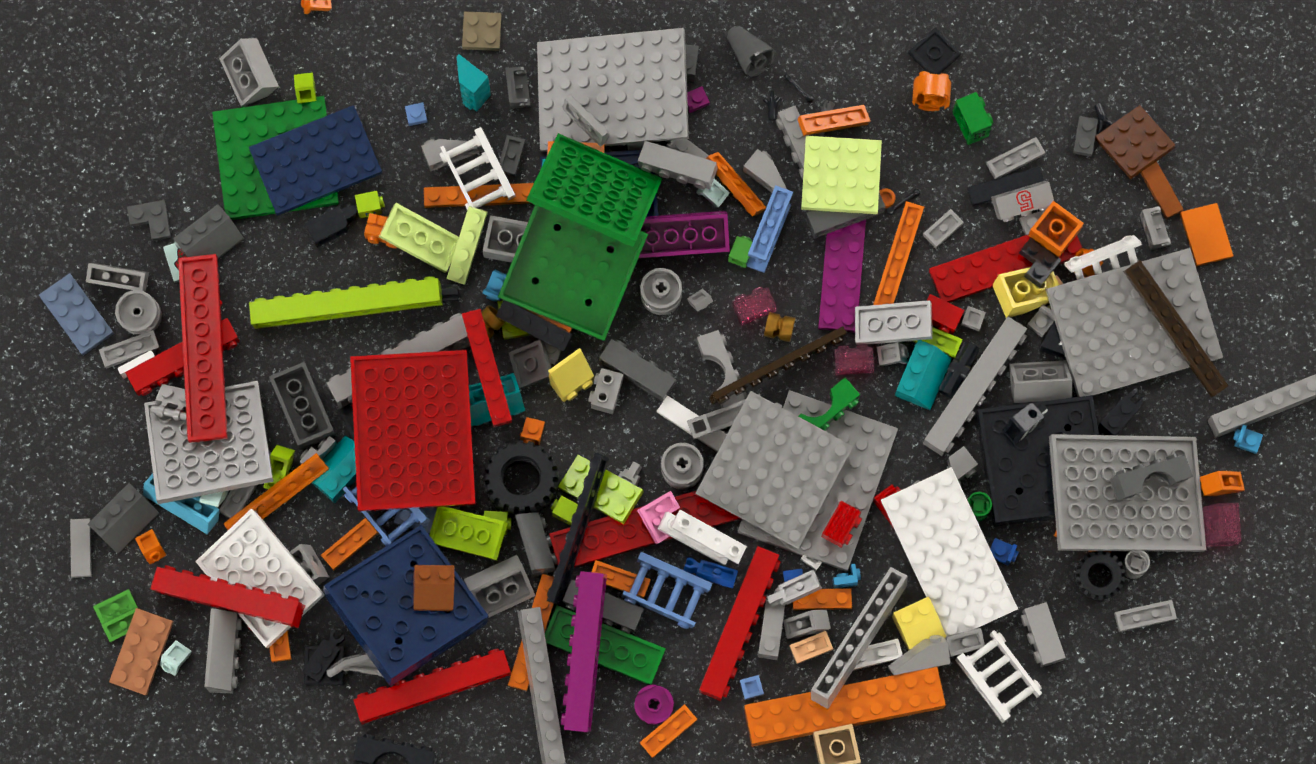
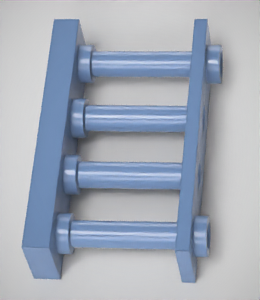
[747,185,793,273]
[343,486,430,546]
[621,552,713,629]

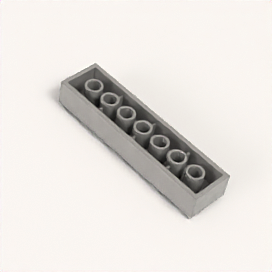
[327,313,470,409]

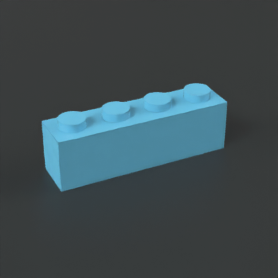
[143,473,219,534]

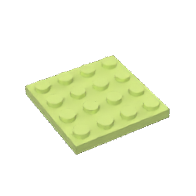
[801,136,882,214]

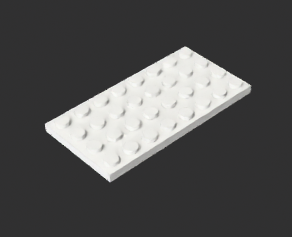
[881,467,1018,637]

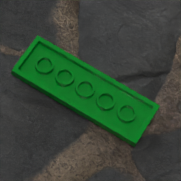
[545,605,666,685]

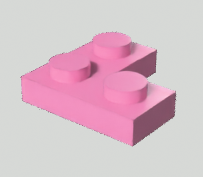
[637,491,680,544]

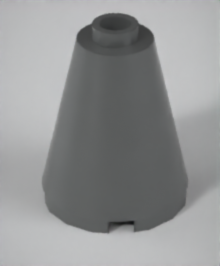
[727,26,776,77]

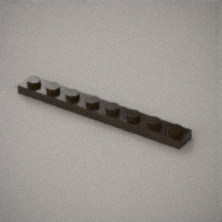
[1123,260,1228,397]
[709,326,847,405]

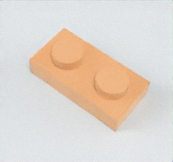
[789,631,833,664]

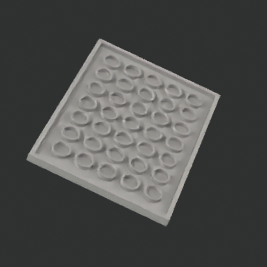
[537,28,689,152]
[1045,248,1223,397]
[738,390,898,572]
[1049,434,1206,552]

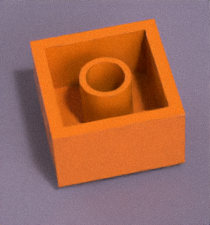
[1028,201,1084,257]

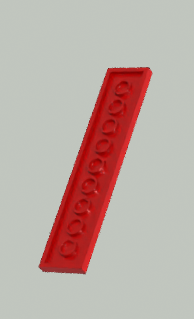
[178,254,228,443]
[549,491,741,567]

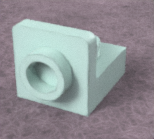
[696,179,730,207]
[160,640,192,676]

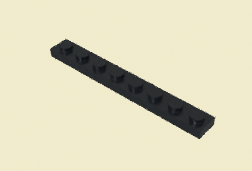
[547,453,609,606]

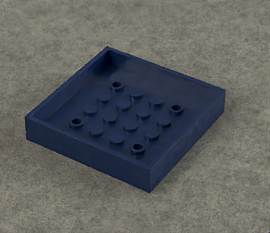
[323,525,489,686]

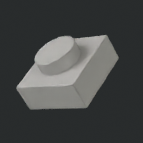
[687,288,713,312]
[961,306,986,331]

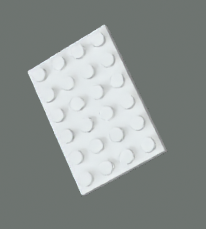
[195,509,325,648]

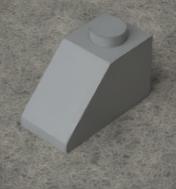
[783,610,831,639]

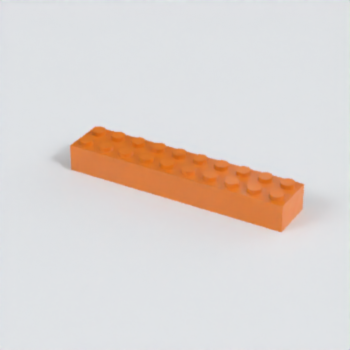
[744,667,946,747]

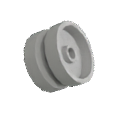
[640,268,682,315]
[115,290,162,335]
[661,443,703,489]

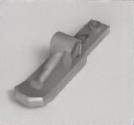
[326,642,402,678]

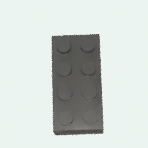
[269,362,336,450]

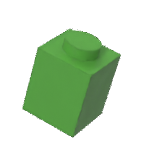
[728,236,752,268]

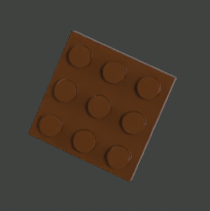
[1095,105,1175,180]

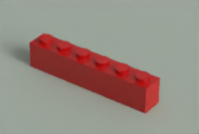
[462,309,512,428]
[125,318,240,396]

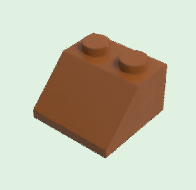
[413,565,454,611]

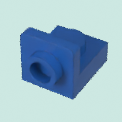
[990,538,1019,566]

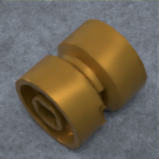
[481,305,506,339]
[764,312,795,342]

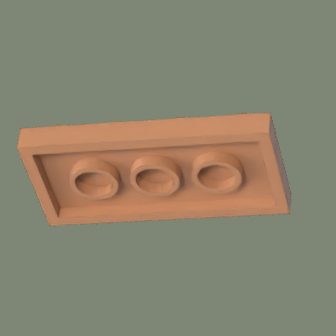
[109,608,174,695]

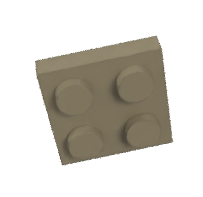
[462,12,502,51]

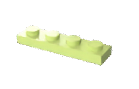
[447,206,488,285]

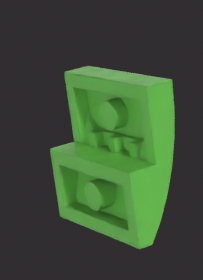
[93,589,138,642]

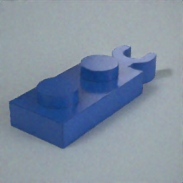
[683,558,738,588]

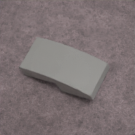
[300,436,337,464]

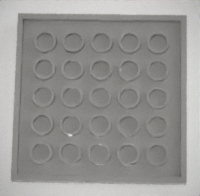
[144,381,273,504]
[695,391,853,549]

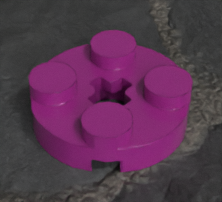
[634,685,674,725]

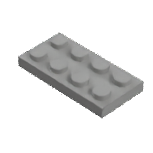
[855,300,932,345]

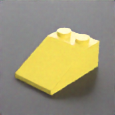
[993,267,1059,318]
[548,348,594,402]
[892,597,946,651]

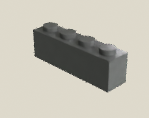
[805,193,885,239]
[599,339,676,402]
[563,580,644,634]

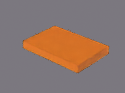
[1180,203,1233,266]

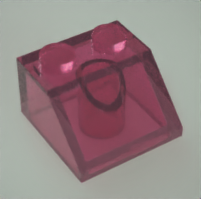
[1202,503,1242,546]

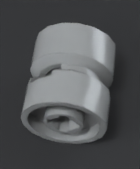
[1122,550,1150,579]

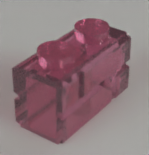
[732,287,777,326]
[834,344,874,375]

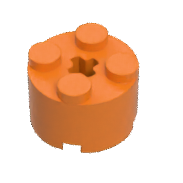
[912,71,951,111]

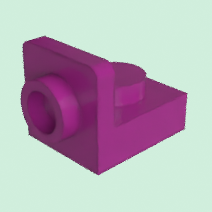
[687,86,710,113]

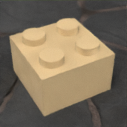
[813,724,861,764]

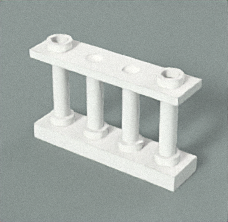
[439,127,516,210]
[1064,235,1142,280]
[658,510,747,565]
[955,630,1042,723]

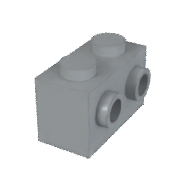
[588,368,624,414]

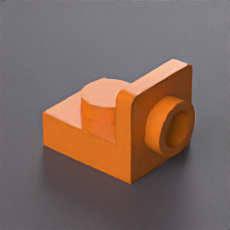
[301,0,332,14]
[520,417,545,445]
[135,529,166,564]

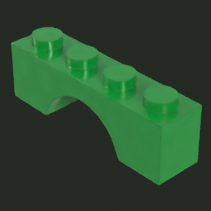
[798,378,860,431]

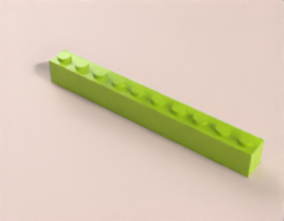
[249,276,443,329]

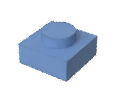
[405,103,427,126]
[740,675,764,700]

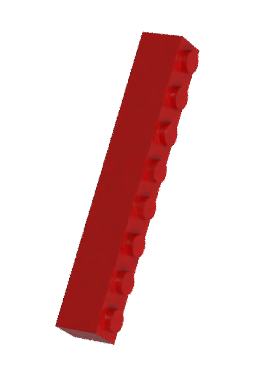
[699,546,781,701]
[150,565,305,628]
[353,649,511,724]

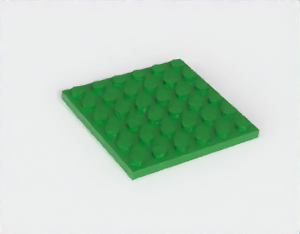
[212,96,339,220]
[526,133,662,247]

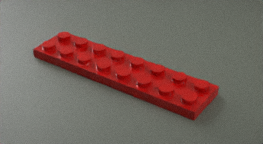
[929,235,1082,303]

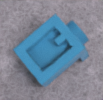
[483,270,506,301]
[1233,425,1263,454]
[833,564,861,589]

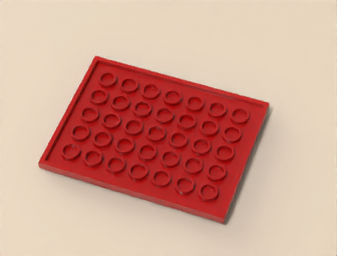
[350,350,475,511]

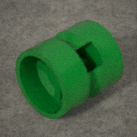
[967,492,992,522]

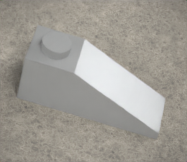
[421,139,483,171]
[743,149,790,203]
[758,600,785,660]
[888,635,950,675]

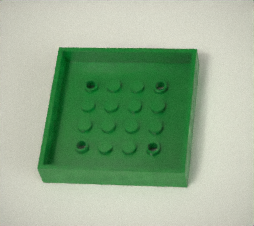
[498,205,648,341]

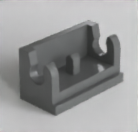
[505,67,531,109]

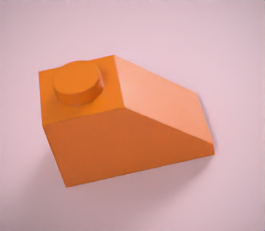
[1200,471,1245,496]

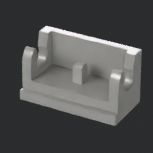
[1140,206,1171,250]

